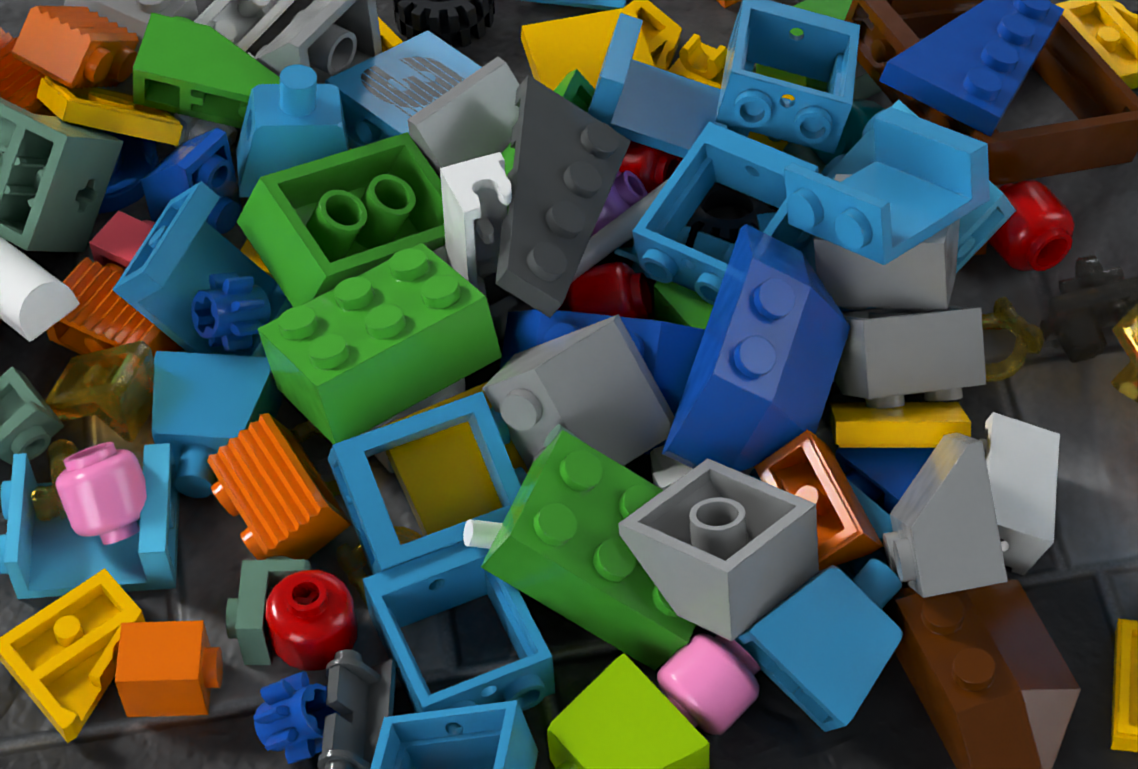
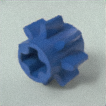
[191,272,271,352]
[253,671,340,764]

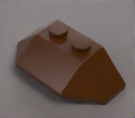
[882,573,1081,769]

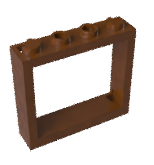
[844,0,1138,186]

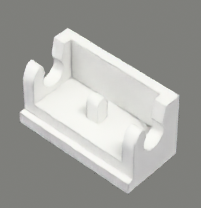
[440,152,512,296]
[979,412,1060,575]

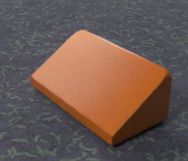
[754,429,883,571]

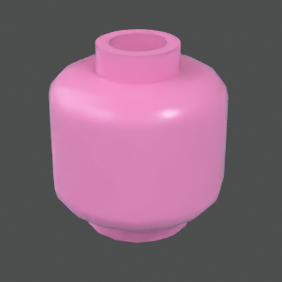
[55,442,147,545]
[657,633,761,735]

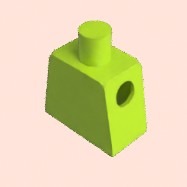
[547,653,710,769]

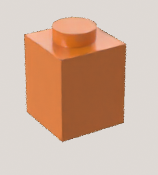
[115,620,223,717]

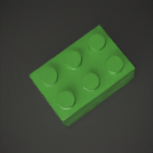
[236,132,446,307]
[257,243,502,444]
[481,430,696,671]

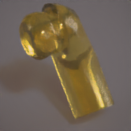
[31,439,79,522]

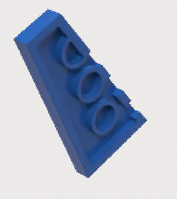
[879,0,1064,137]

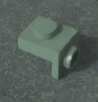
[0,366,64,465]
[226,556,312,665]

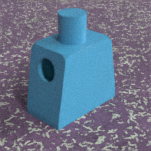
[236,64,350,198]
[152,351,283,498]
[734,559,903,732]

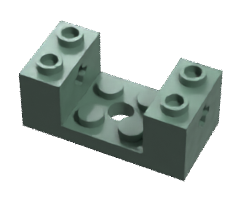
[0,97,124,252]

